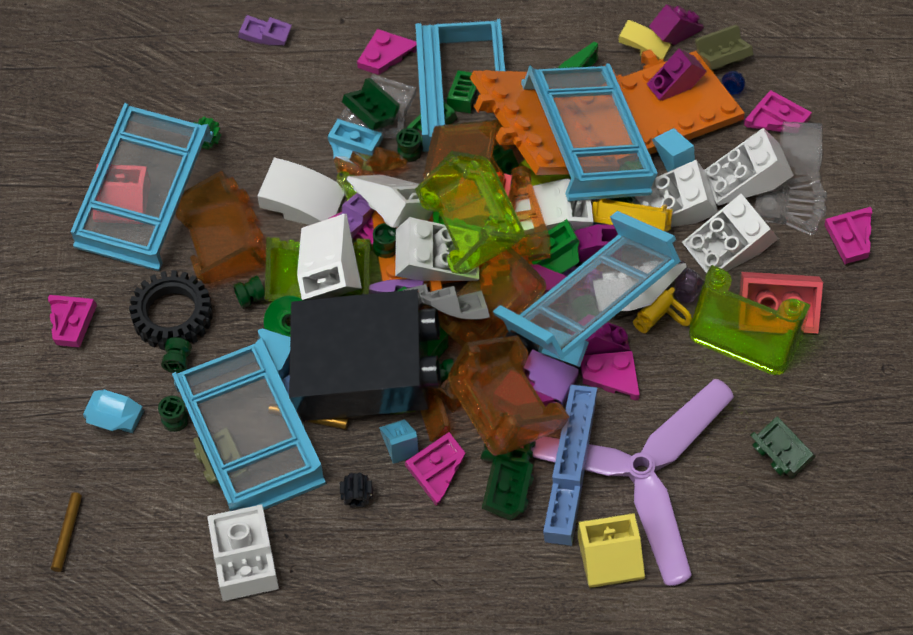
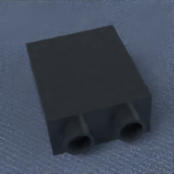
[289,289,441,421]

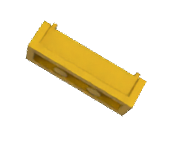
[592,198,673,232]

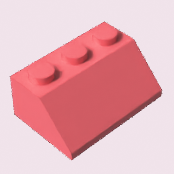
[739,272,823,334]

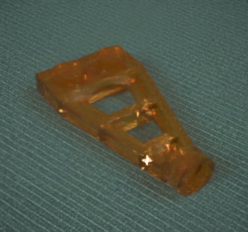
[498,167,551,266]

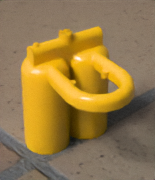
[633,287,692,333]

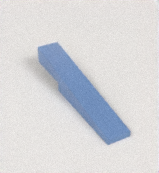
[543,385,598,546]

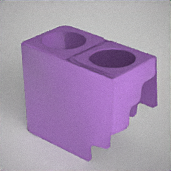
[522,350,578,414]

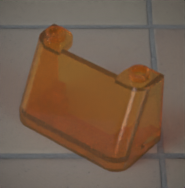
[424,232,546,358]
[449,335,570,456]

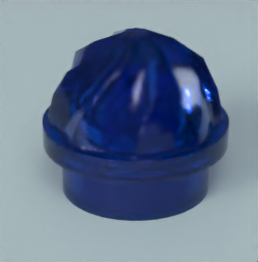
[722,70,745,95]

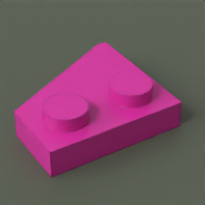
[824,207,872,264]

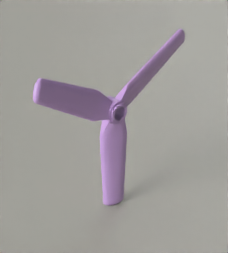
[518,379,734,586]

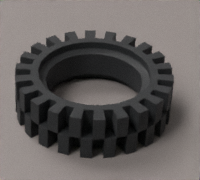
[129,270,213,350]

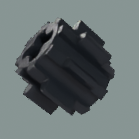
[340,472,373,508]

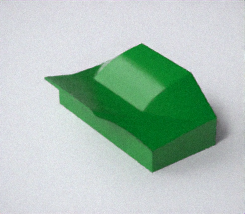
[524,219,580,274]

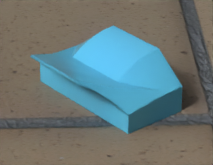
[327,119,383,168]
[83,390,144,434]

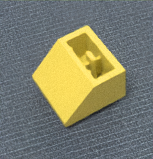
[578,514,645,588]

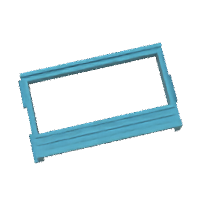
[416,19,511,154]

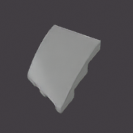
[404,284,490,319]

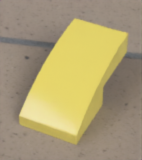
[619,20,671,60]

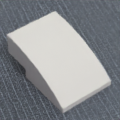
[257,157,347,225]
[207,504,279,601]

